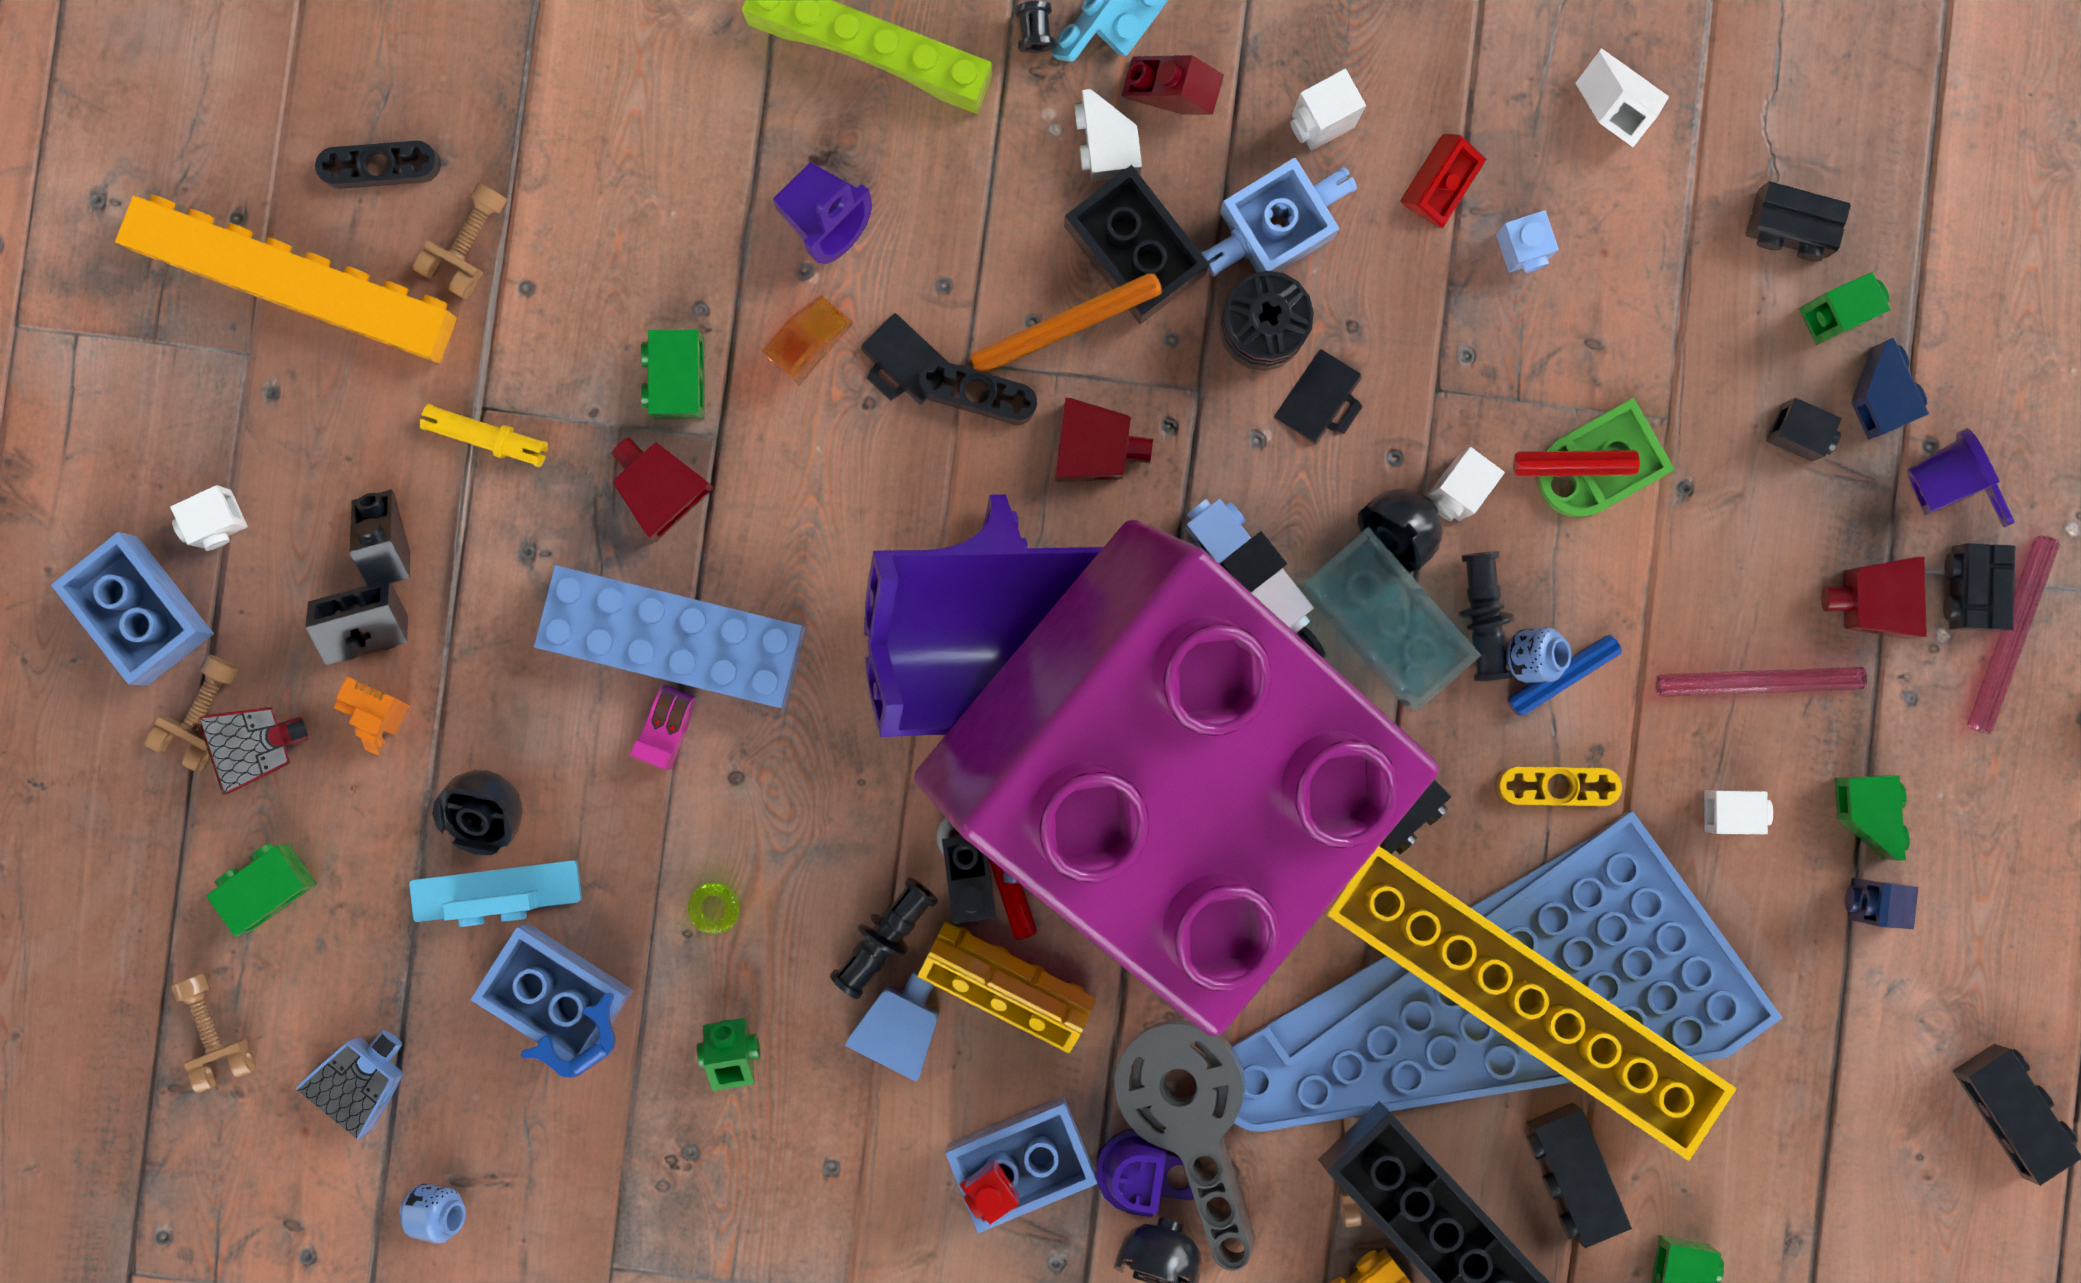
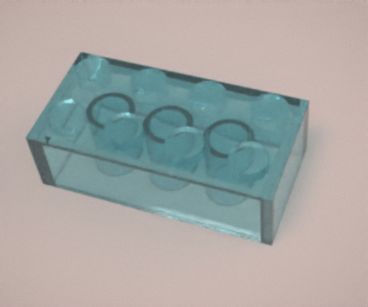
[1299,527,1481,712]

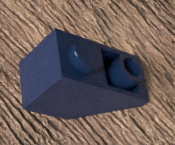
[1851,337,1929,440]
[1845,878,1918,929]

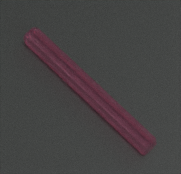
[1967,535,2060,734]
[1656,667,1867,697]

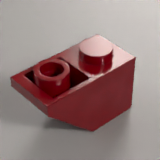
[1121,55,1224,115]

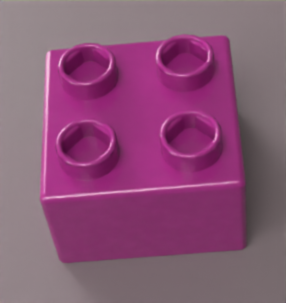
[914,519,1439,1037]

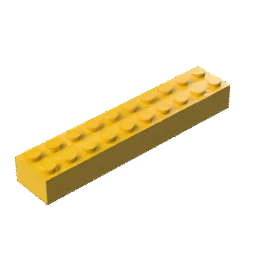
[1324,846,1737,1161]

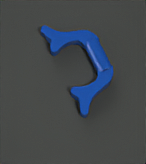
[521,993,616,1078]

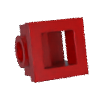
[959,1159,1019,1225]

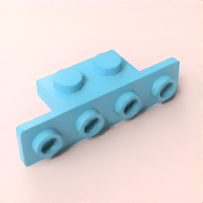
[1052,0,1168,62]
[409,860,582,927]

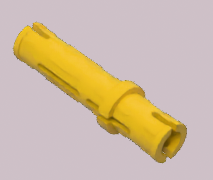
[420,404,548,467]

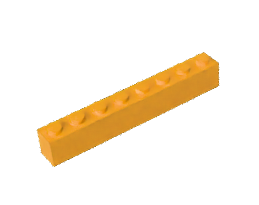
[115,194,457,364]

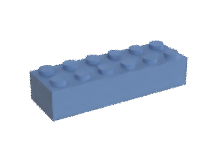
[534,565,807,709]

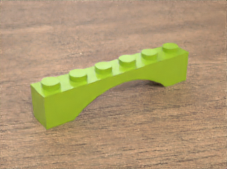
[742,0,993,114]

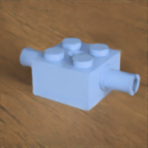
[1201,158,1357,276]

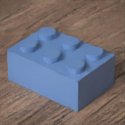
[51,532,214,686]
[470,923,634,1061]
[945,1096,1097,1233]

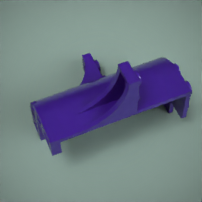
[864,494,1103,737]

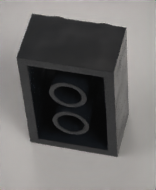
[1064,165,1209,324]

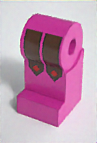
[629,685,696,769]

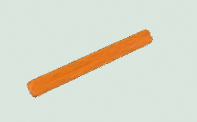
[970,273,1162,373]

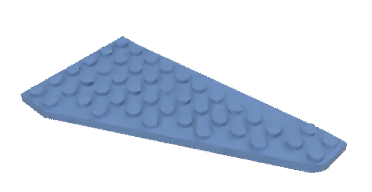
[1208,810,1783,1132]

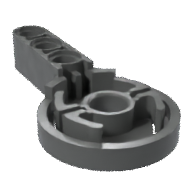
[1115,1019,1255,1271]

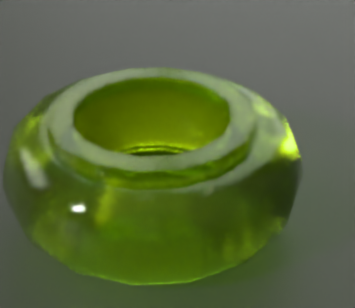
[688,882,740,935]

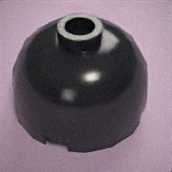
[1358,489,1443,574]
[432,770,523,855]
[1113,1218,1202,1283]

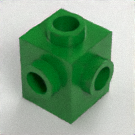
[697,1018,761,1091]

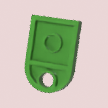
[1537,398,1675,518]

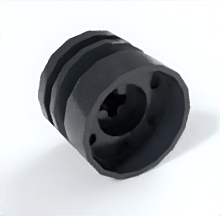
[1219,271,1314,371]

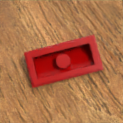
[1400,134,1487,228]

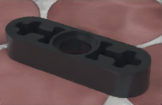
[315,141,441,189]
[918,360,1037,425]

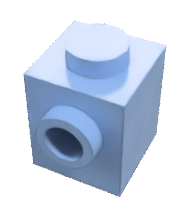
[1496,210,1559,273]
[1185,499,1251,564]

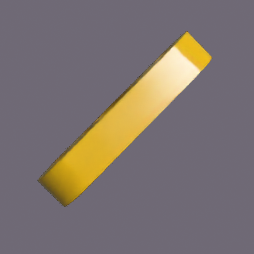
[1496,767,1622,806]

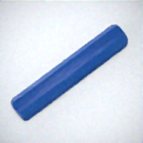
[1508,635,1622,716]

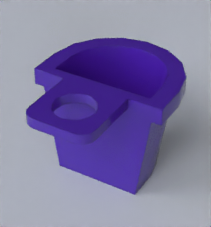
[773,162,872,264]
[1907,428,2015,528]
[1096,1129,1202,1217]

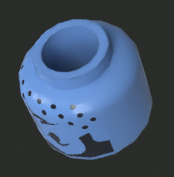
[1505,627,1571,683]
[399,1183,466,1243]

